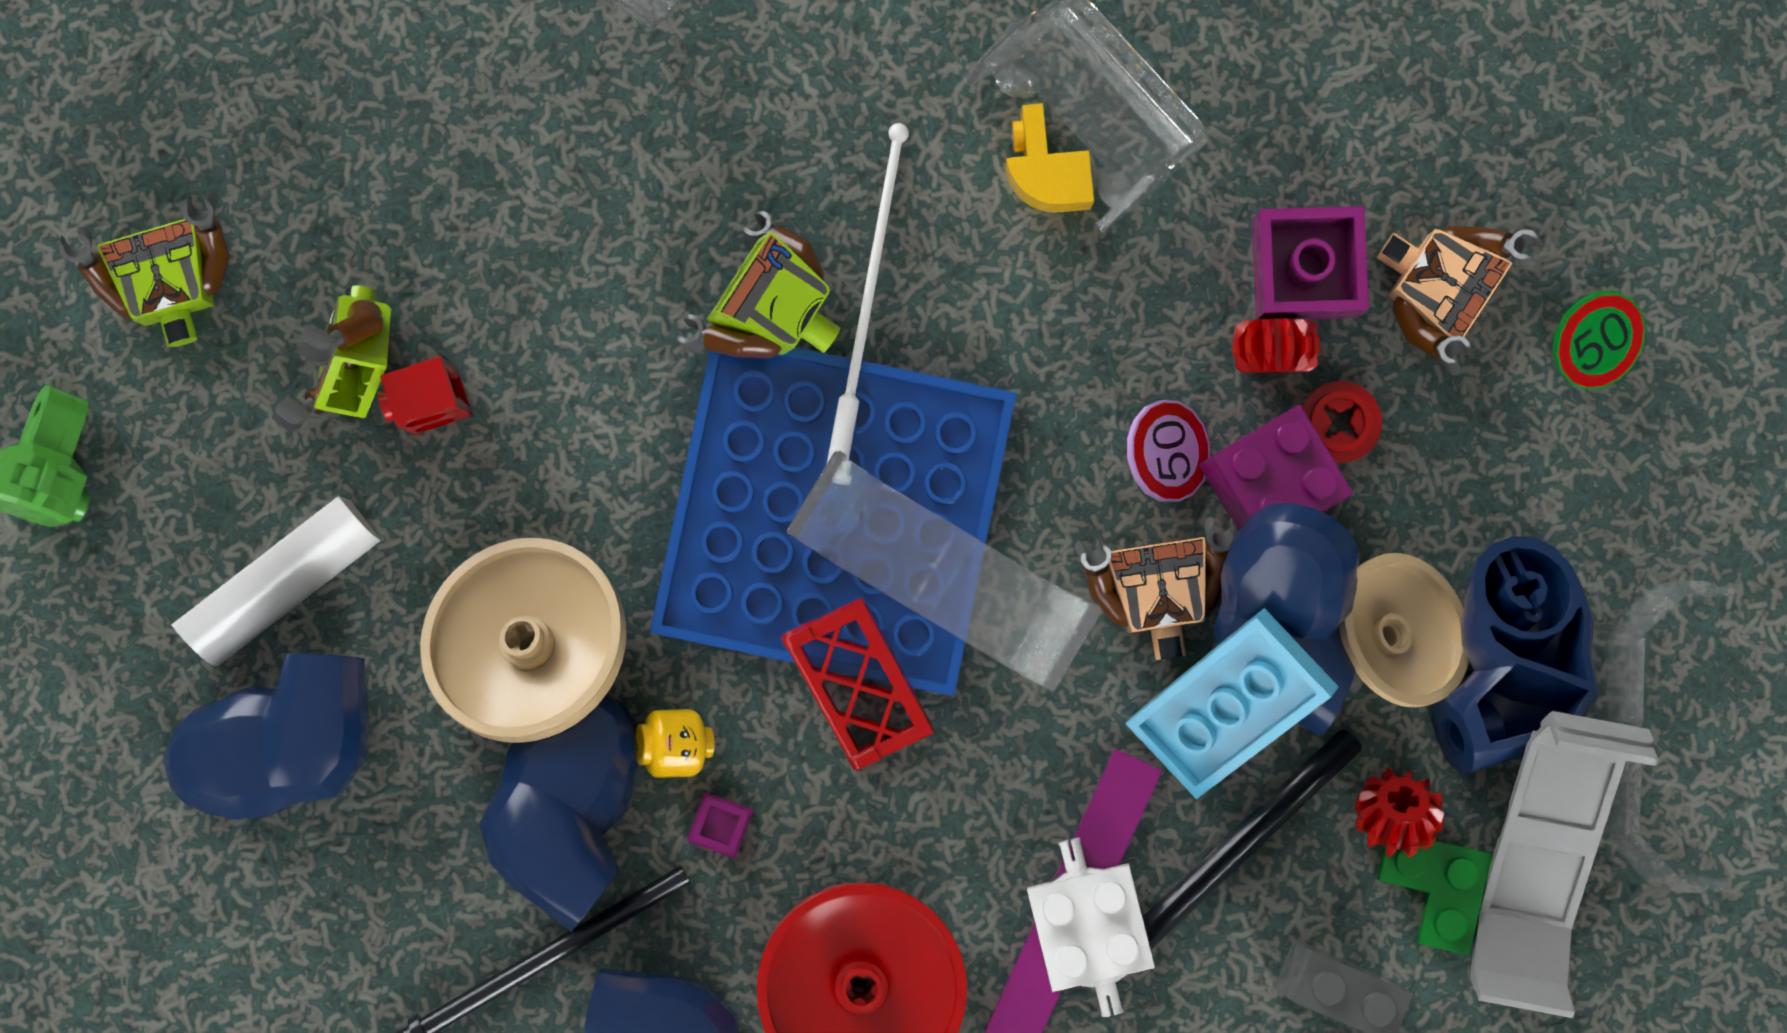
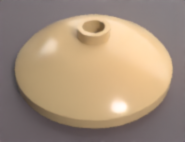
[1339,553,1469,707]

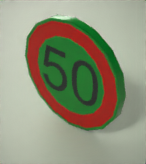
[1552,290,1646,390]

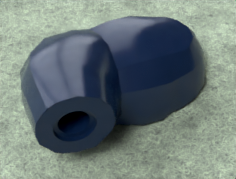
[1213,503,1359,736]
[1432,536,1599,774]
[164,653,370,820]
[479,694,639,932]
[584,968,739,1033]

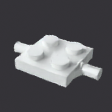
[1027,838,1155,1017]

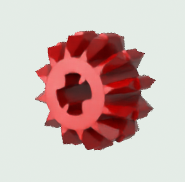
[1232,318,1320,374]
[1354,767,1445,859]

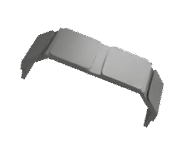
[1470,711,1658,1018]

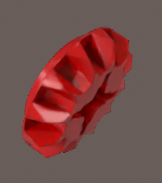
[1302,381,1382,463]

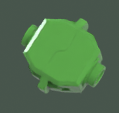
[0,385,90,527]

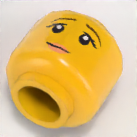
[636,709,714,778]

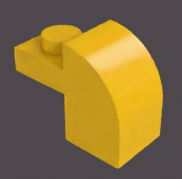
[1005,103,1094,213]

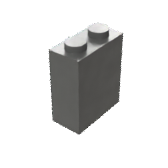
[1274,939,1413,1033]

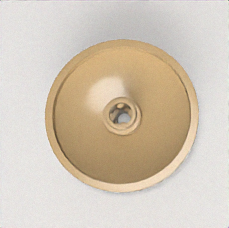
[420,538,627,743]

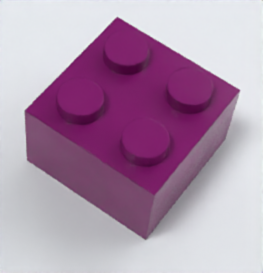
[1252,206,1369,320]
[1199,404,1354,531]

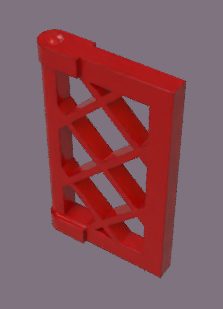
[781,597,934,770]

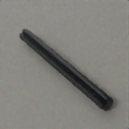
[1143,729,1362,950]

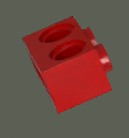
[377,356,473,435]

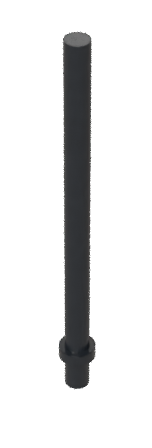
[396,865,691,1033]

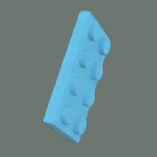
[1126,608,1338,799]

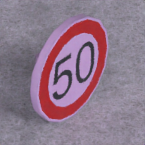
[1127,400,1210,502]

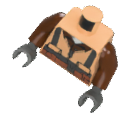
[1377,226,1544,375]
[1075,517,1238,660]

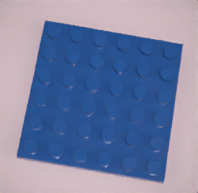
[650,347,1017,696]

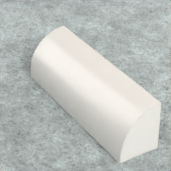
[171,496,381,666]

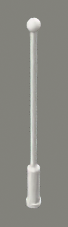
[822,123,909,483]

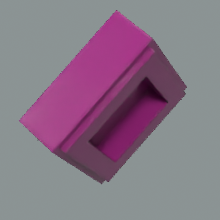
[687,792,754,859]

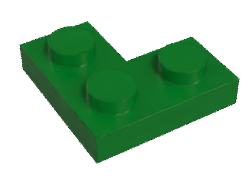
[1376,840,1492,956]

